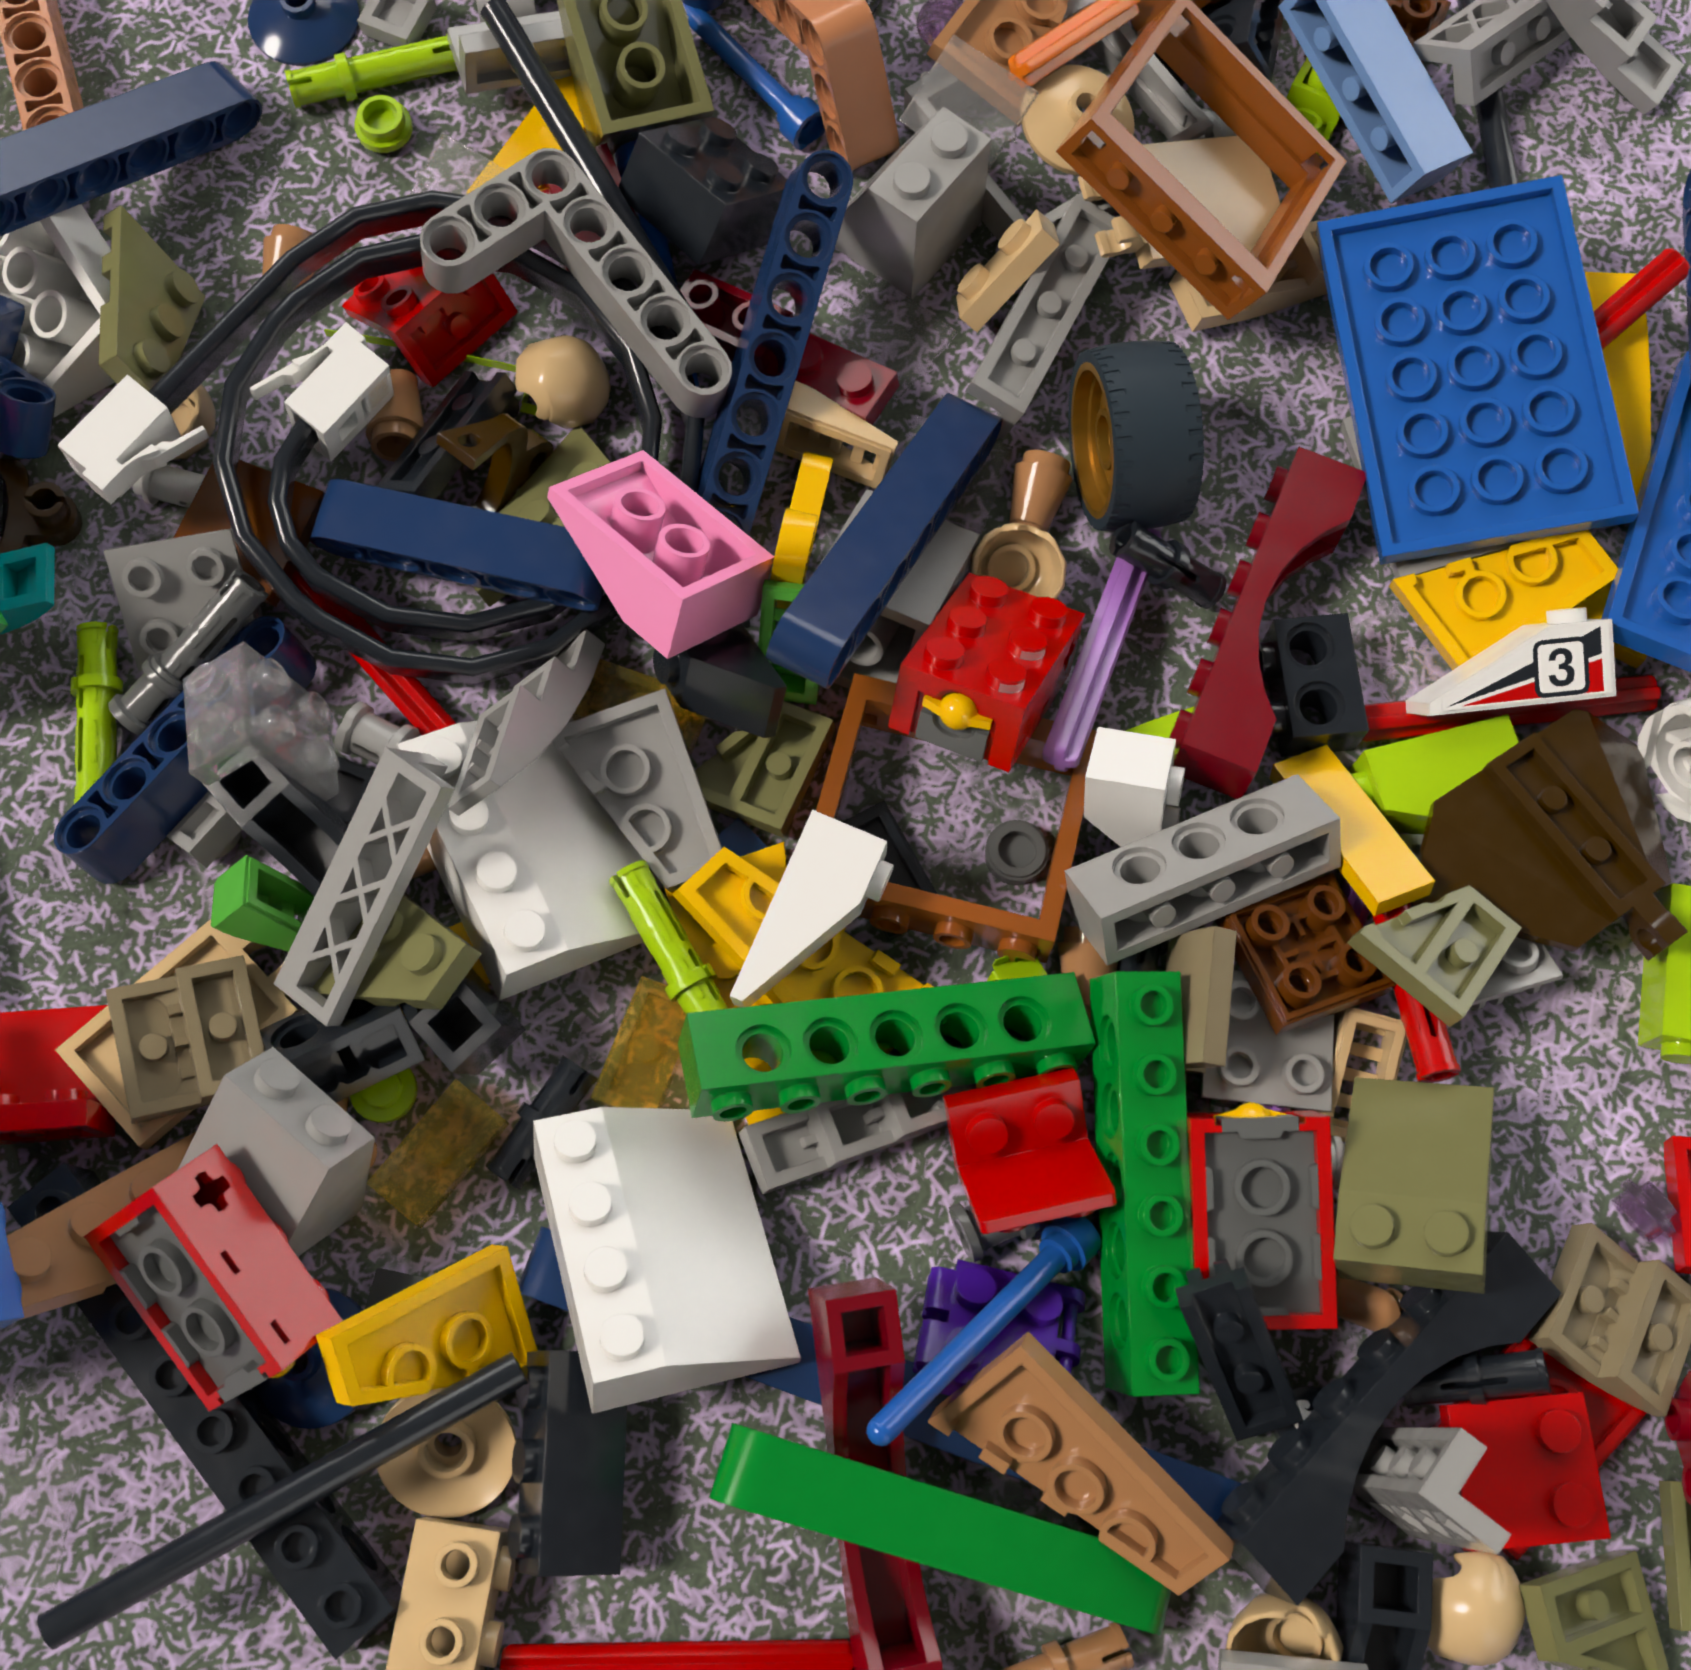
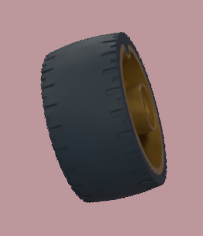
[1068,340,1204,531]

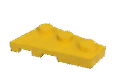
[1389,530,1618,670]
[316,1244,538,1407]

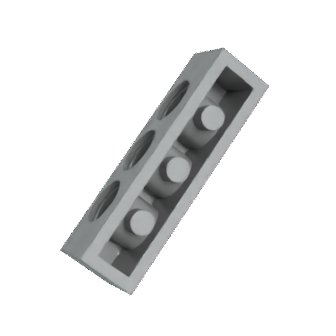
[1065,774,1341,966]

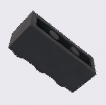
[508,1350,627,1577]

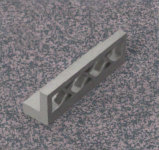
[1413,0,1571,106]
[447,2,689,94]
[965,194,1115,439]
[274,747,455,1026]
[1353,1427,1511,1555]

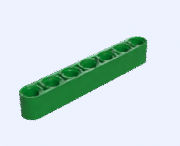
[709,1423,1172,1635]

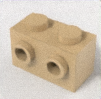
[386,1516,515,1670]

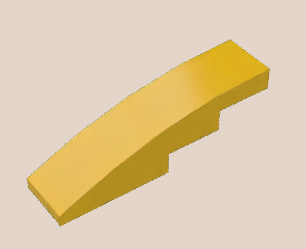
[1585,272,1651,500]

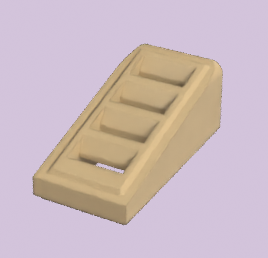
[774,381,898,489]
[1316,1007,1407,1142]

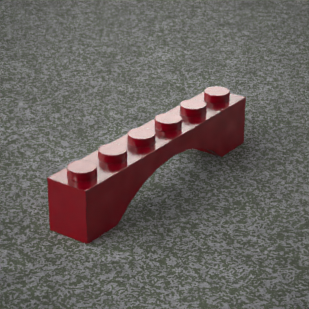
[1169,447,1366,799]
[808,1277,943,1670]

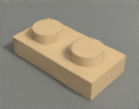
[956,209,1060,332]

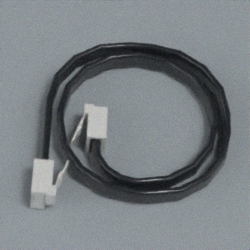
[58,190,705,684]

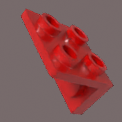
[342,267,518,388]
[0,1005,115,1145]
[943,1068,1117,1234]

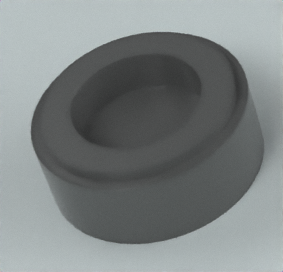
[985,820,1049,885]

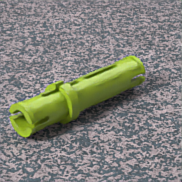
[284,34,458,109]
[70,621,123,804]
[609,860,728,1014]

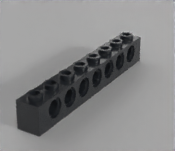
[7,1163,402,1660]

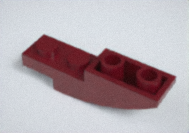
[680,269,900,425]

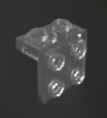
[183,641,339,801]

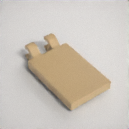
[1078,136,1281,269]
[55,919,299,1150]

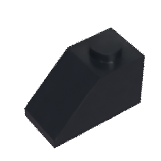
[653,623,787,738]

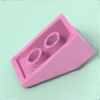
[547,450,774,659]

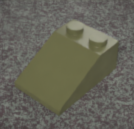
[557,0,715,155]
[1333,1077,1494,1294]

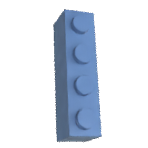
[1278,0,1473,204]

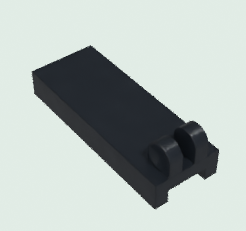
[376,371,519,499]
[1175,1258,1304,1441]

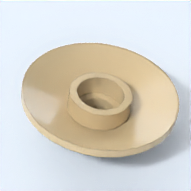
[1021,64,1134,176]
[377,1387,517,1518]

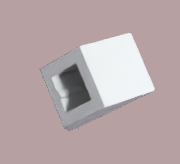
[1084,727,1185,847]

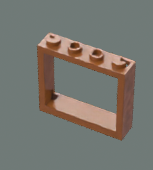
[1056,0,1347,320]
[816,673,1097,963]

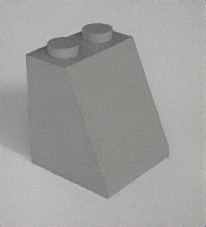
[835,106,992,301]
[820,489,980,689]
[178,1047,375,1257]

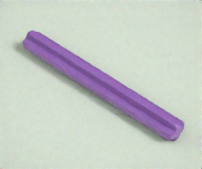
[1042,529,1162,772]

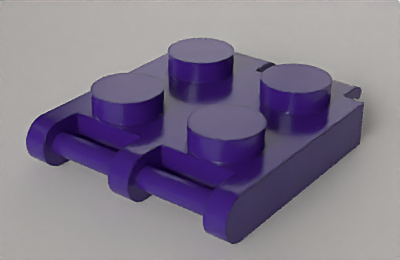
[913,1259,1086,1396]

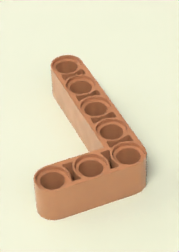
[0,0,84,130]
[747,0,900,171]

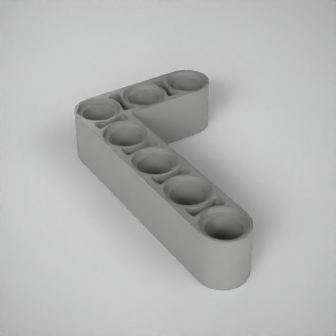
[420,148,732,418]

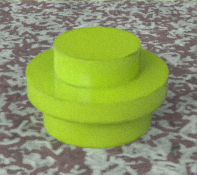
[354,95,413,153]
[350,1067,418,1123]

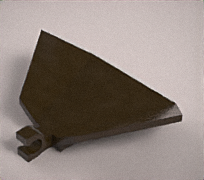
[1411,709,1688,961]

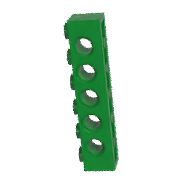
[1089,971,1200,1397]
[678,972,1096,1122]

